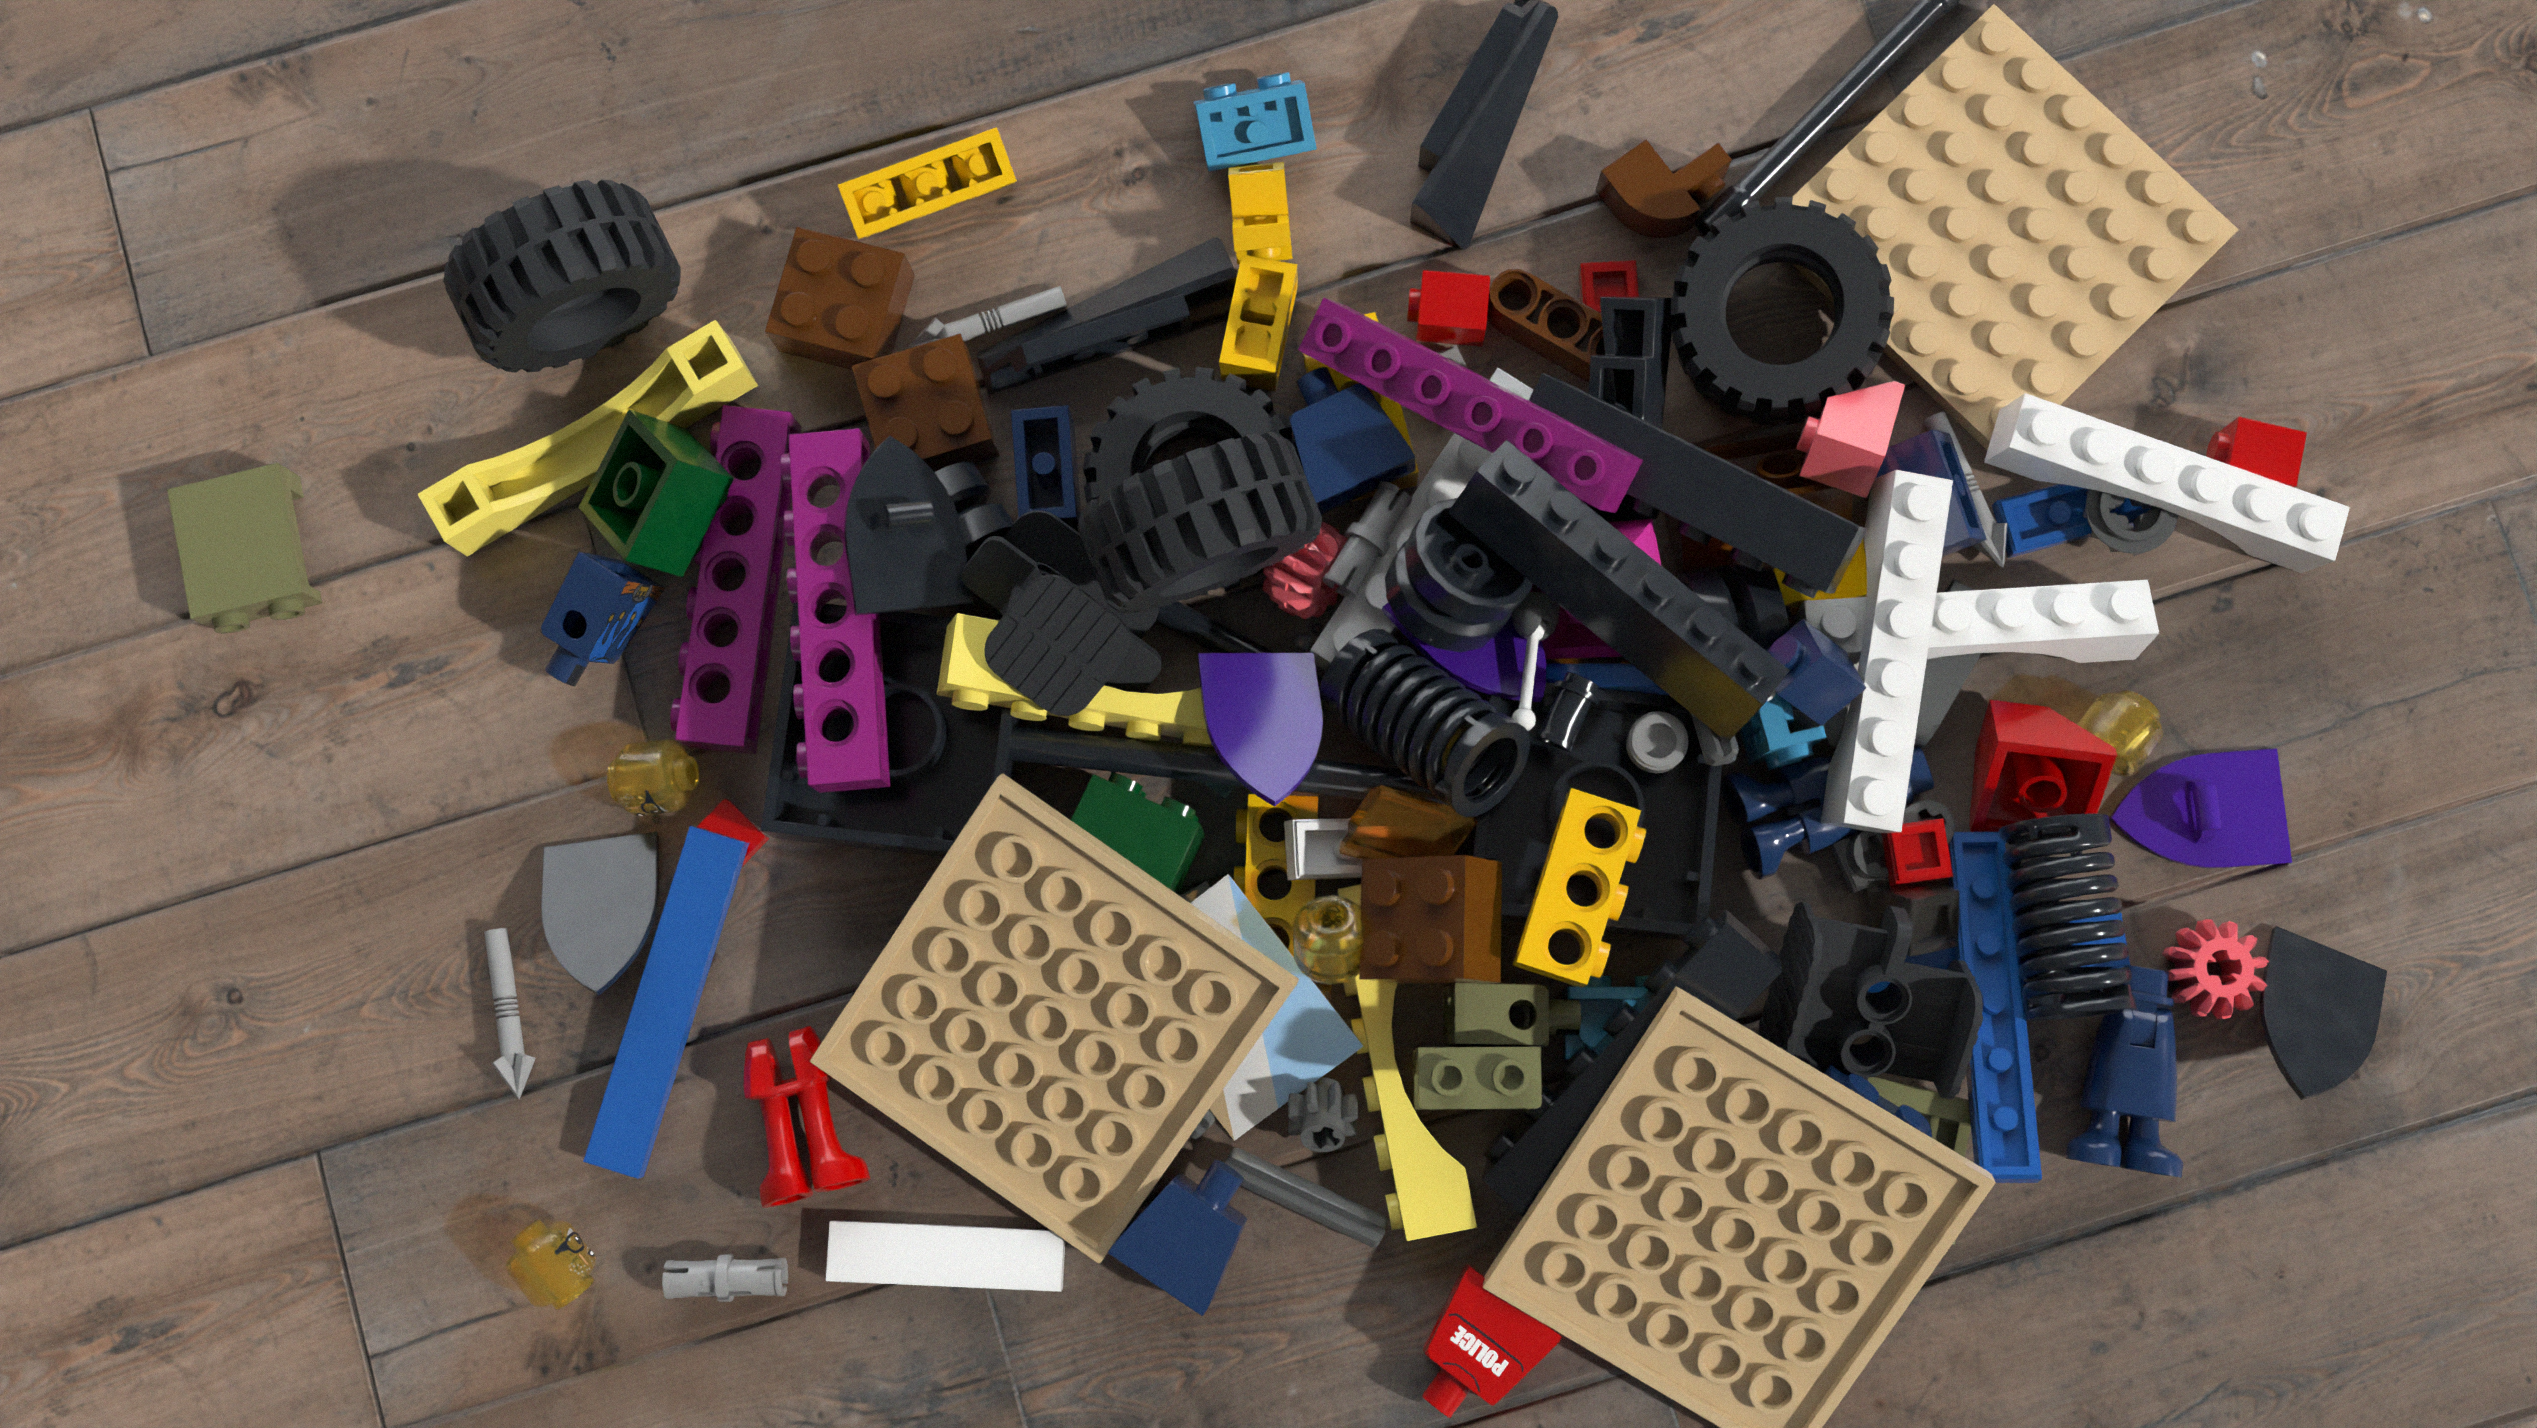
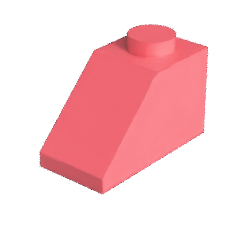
[1796,381,1905,498]

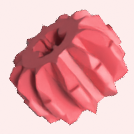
[1263,522,1348,620]
[2162,919,2269,1019]

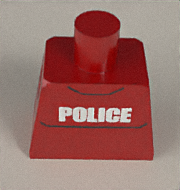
[1422,1263,1562,1418]

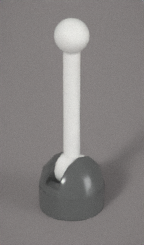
[1512,592,1560,731]

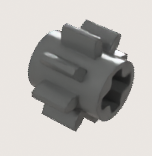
[1288,1078,1358,1152]

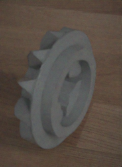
[2082,489,2178,556]

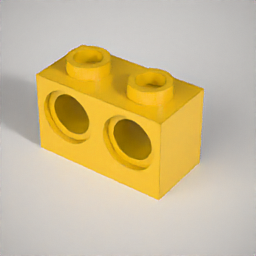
[1219,254,1298,392]

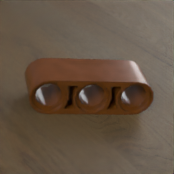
[1487,269,1605,383]

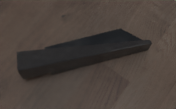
[1410,0,1559,250]
[977,238,1237,394]
[1583,297,1672,522]

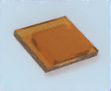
[1339,785,1477,860]

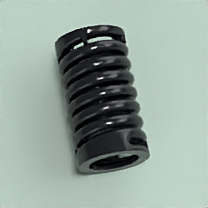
[1320,629,1530,817]
[1999,813,2137,1021]

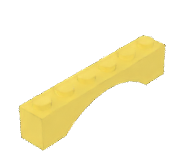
[418,320,758,556]
[937,613,1214,748]
[1328,885,1477,1241]

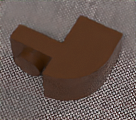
[1595,139,1732,238]

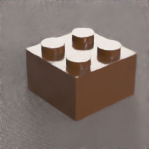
[765,227,915,370]
[852,333,1000,472]
[1359,855,1502,984]

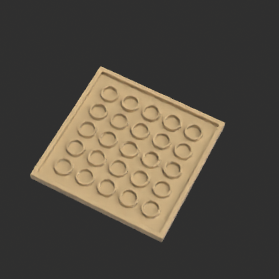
[1791,4,2239,450]
[810,773,1299,1264]
[1483,986,1996,1428]

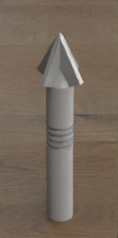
[907,286,1067,349]
[1924,412,2007,568]
[484,928,536,1099]

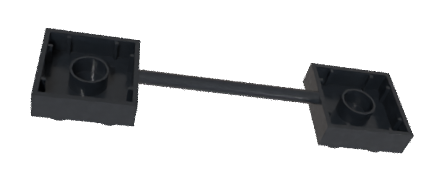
[760,603,1722,941]

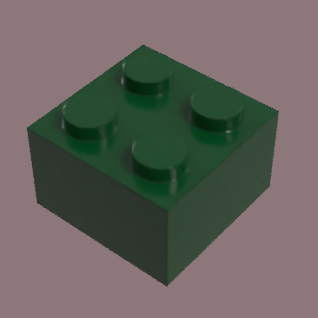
[578,409,734,577]
[1071,772,1206,895]

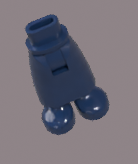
[1721,746,1934,880]
[2066,965,2183,1178]

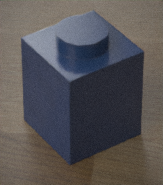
[1766,619,1867,726]

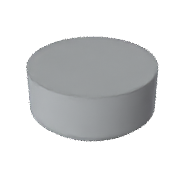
[1626,711,1688,773]

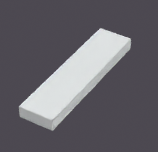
[826,1220,1065,1292]

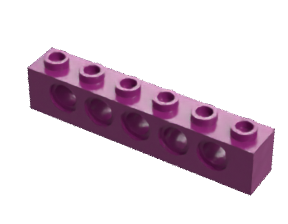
[1298,297,1643,513]
[670,405,801,755]
[781,428,890,793]

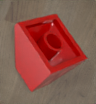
[1969,700,2117,832]

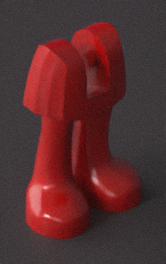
[743,1026,870,1208]

